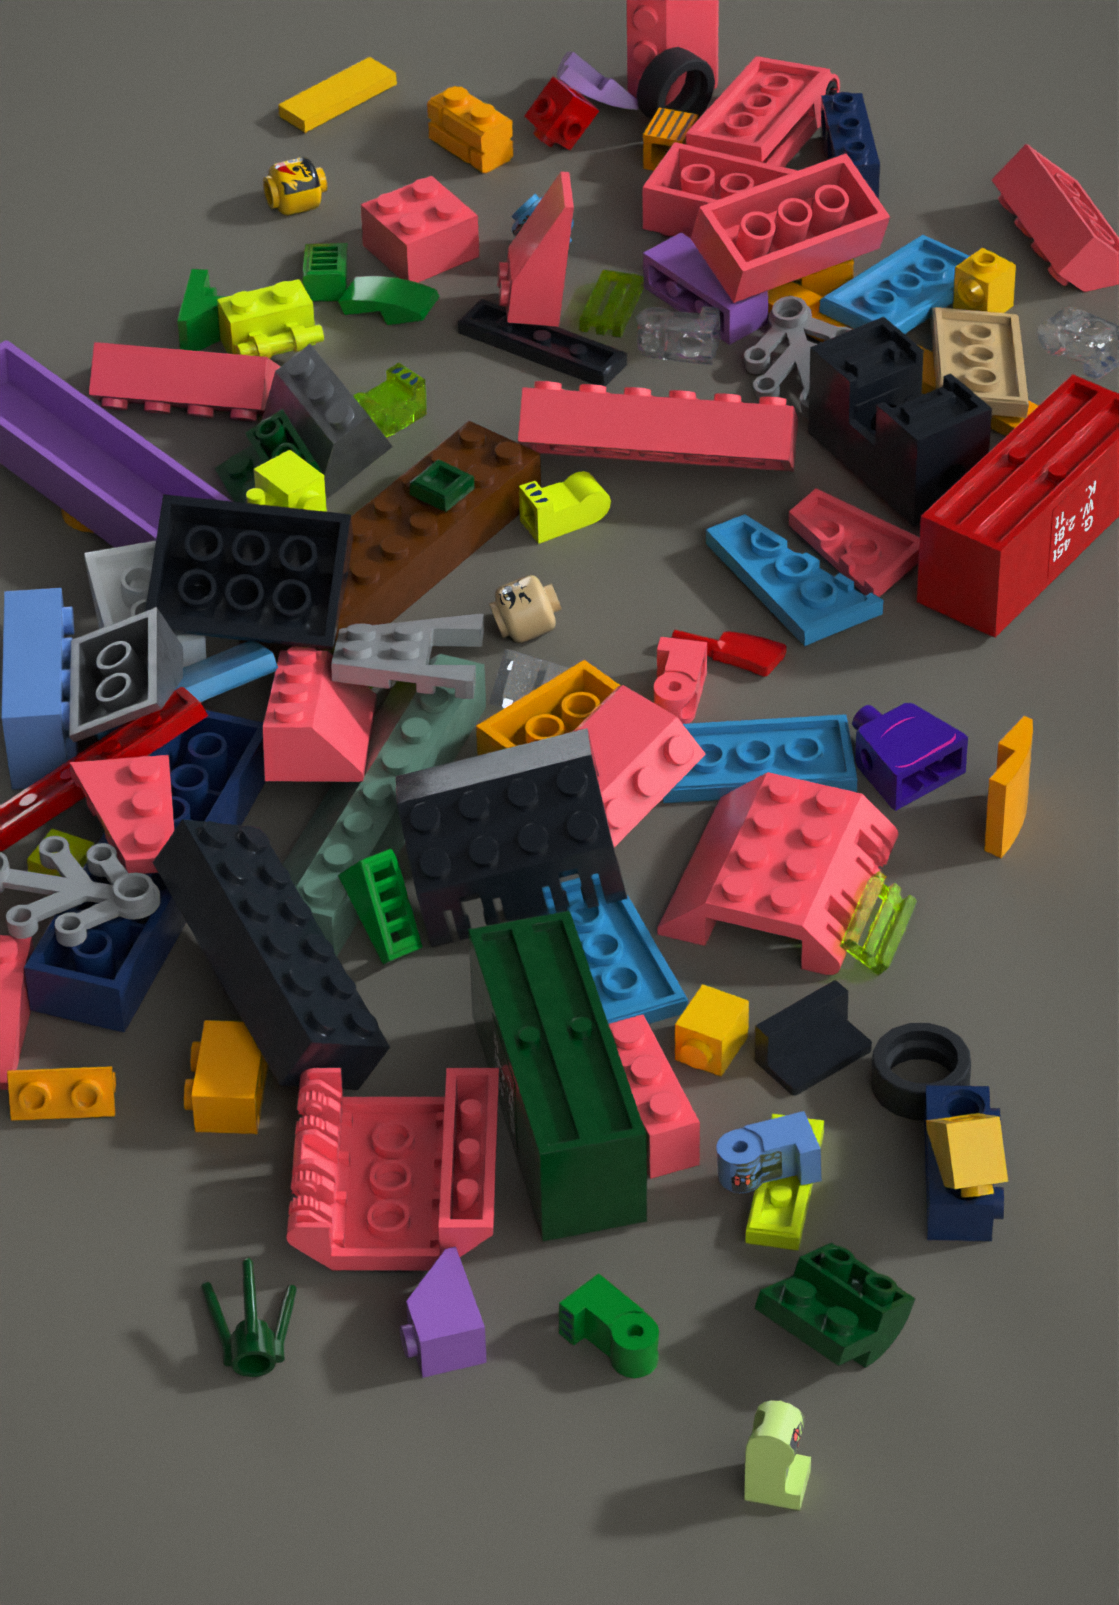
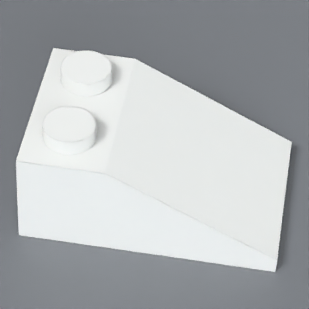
[84,541,206,668]

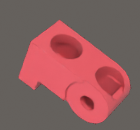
[654,637,707,724]

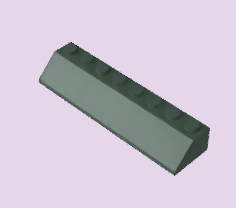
[282,654,486,956]

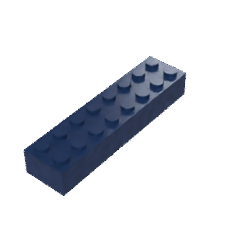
[24,710,266,1033]

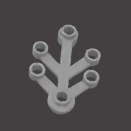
[744,296,852,421]
[0,836,161,947]

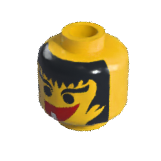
[263,157,327,216]

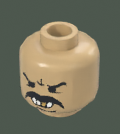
[489,575,562,643]

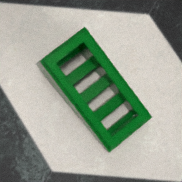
[302,243,348,302]
[338,848,423,965]

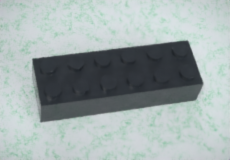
[153,819,390,1090]

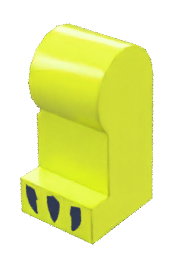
[519,471,611,544]

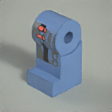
[716,1111,822,1193]

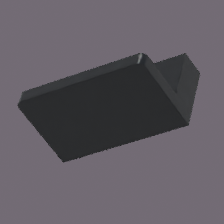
[754,980,872,1096]

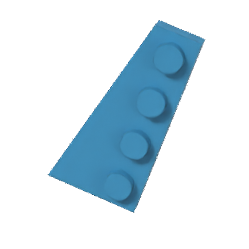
[706,514,884,646]

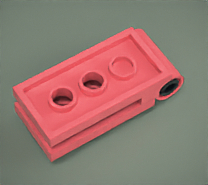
[686,56,840,167]

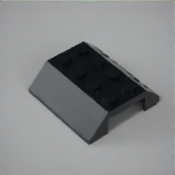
[396,728,628,947]

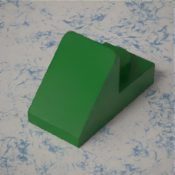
[177,269,228,351]

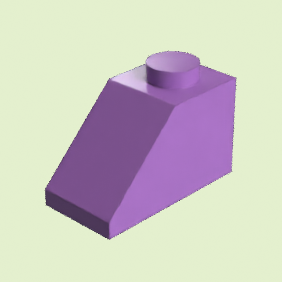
[399,1247,487,1378]

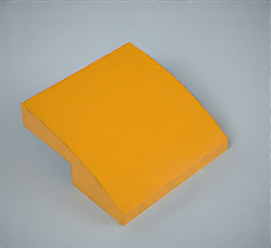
[984,716,1033,858]

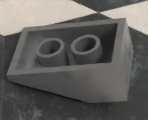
[69,607,183,742]

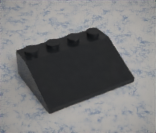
[145,494,353,650]

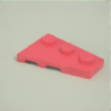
[789,488,920,597]
[70,755,174,874]

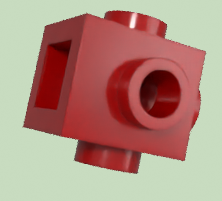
[524,77,599,151]

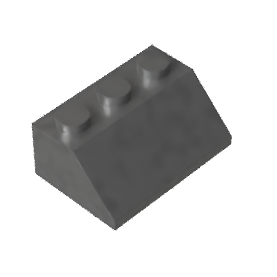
[262,344,393,499]

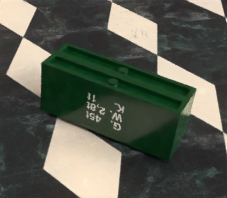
[468,911,647,1242]

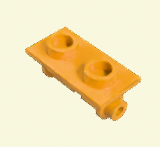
[7,1066,116,1121]

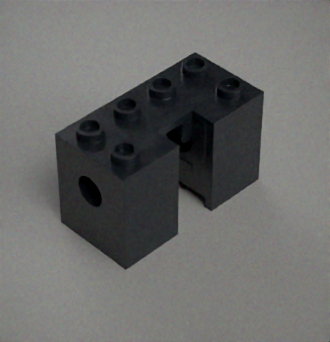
[808,316,992,526]

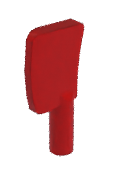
[671,629,787,677]

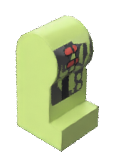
[744,1400,811,1511]

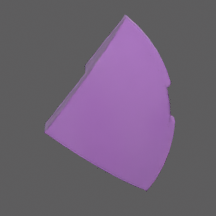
[557,51,639,110]

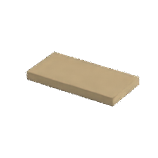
[930,307,1029,418]

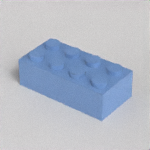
[1,588,78,790]

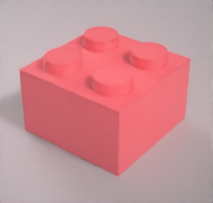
[361,176,479,283]

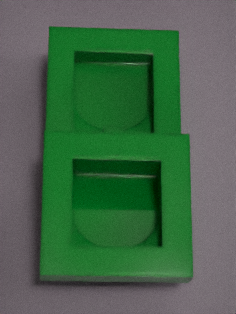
[338,276,440,325]

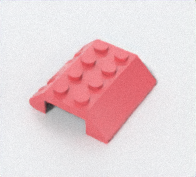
[657,772,899,975]
[286,1068,499,1271]

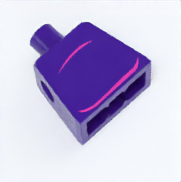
[852,703,968,811]

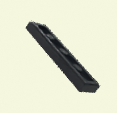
[458,299,627,387]

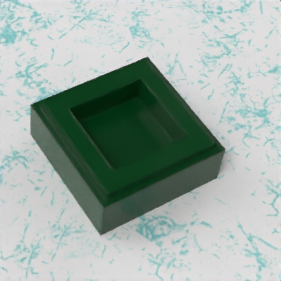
[409,459,475,512]

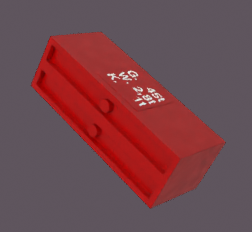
[917,374,1119,638]

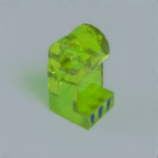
[353,363,427,437]

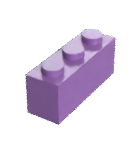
[643,232,768,345]

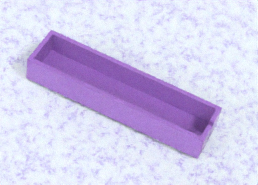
[0,340,232,548]

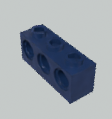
[820,92,880,200]
[924,1085,1004,1241]

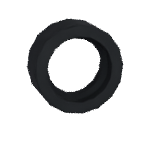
[637,47,715,120]
[871,1023,971,1120]

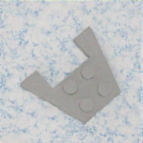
[331,614,484,699]

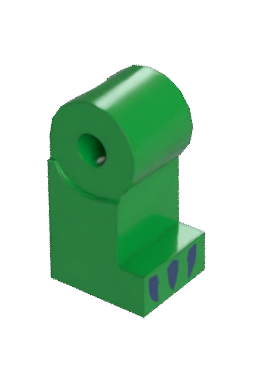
[559,1273,659,1378]

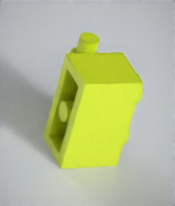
[217,279,324,359]
[246,450,327,512]

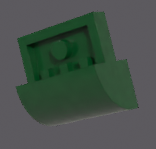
[214,409,321,503]
[754,1242,916,1368]

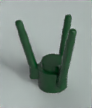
[201,1258,297,1377]

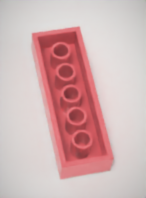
[518,381,799,472]

